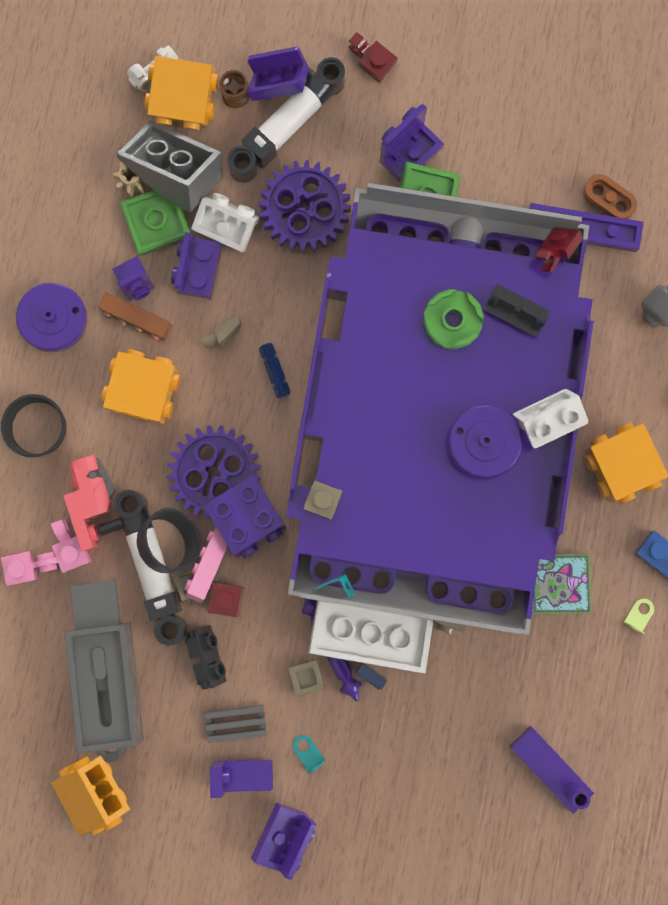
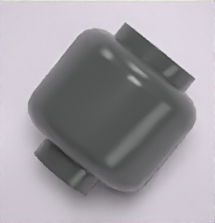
[641,285,668,327]

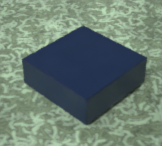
[356,663,387,690]

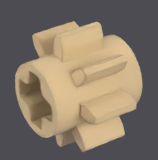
[113,162,147,197]

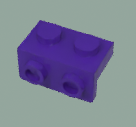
[247,46,309,101]
[251,803,316,880]

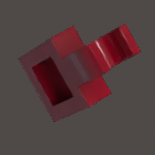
[348,32,398,83]
[536,227,583,272]

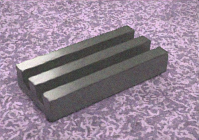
[204,705,267,743]

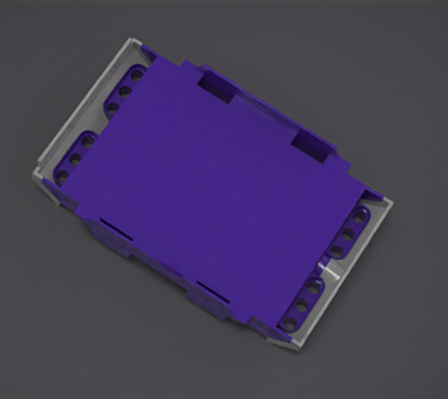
[286,183,594,635]

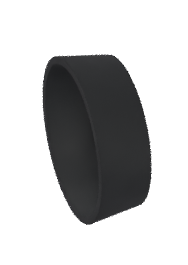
[1,394,66,457]
[136,508,201,573]

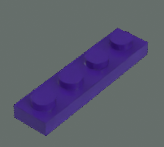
[529,203,644,252]

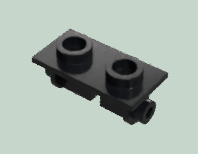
[483,284,550,338]
[185,625,227,690]

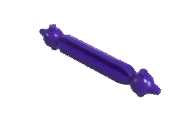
[301,598,362,701]

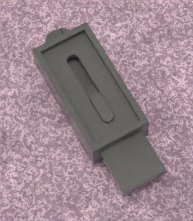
[65,580,144,762]

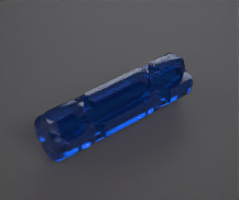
[259,343,291,398]

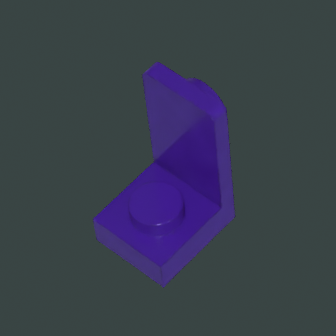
[112,256,155,301]
[210,759,273,798]

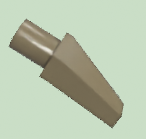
[202,314,241,348]

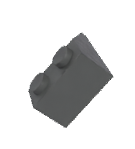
[116,121,223,212]

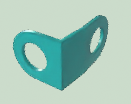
[312,574,354,598]
[293,735,325,774]

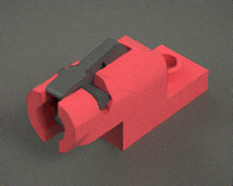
[63,455,116,551]

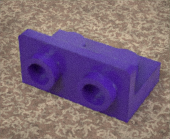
[171,232,222,300]

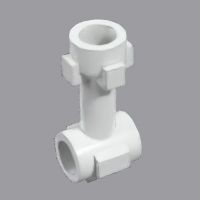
[127,45,178,92]

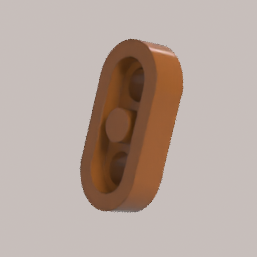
[583,174,637,219]

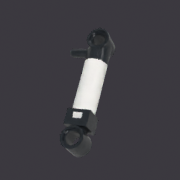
[227,57,345,183]
[98,489,187,646]

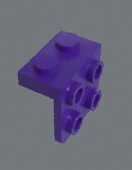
[380,104,444,182]
[206,477,287,559]

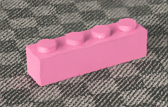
[184,527,227,603]

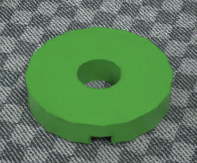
[423,289,484,350]

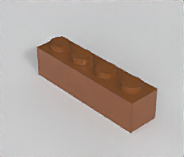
[98,292,172,341]

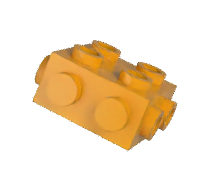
[144,56,219,131]
[101,349,181,425]
[584,422,668,504]
[51,756,130,836]

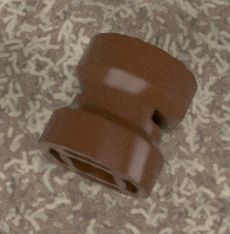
[219,70,249,108]

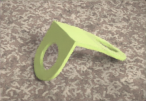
[624,598,654,635]

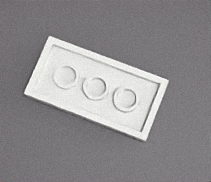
[308,600,433,674]

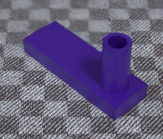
[510,726,594,814]

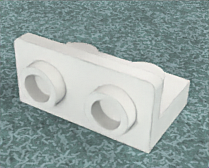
[191,193,261,252]
[512,389,588,448]

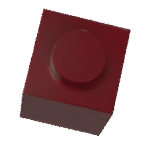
[207,582,245,617]

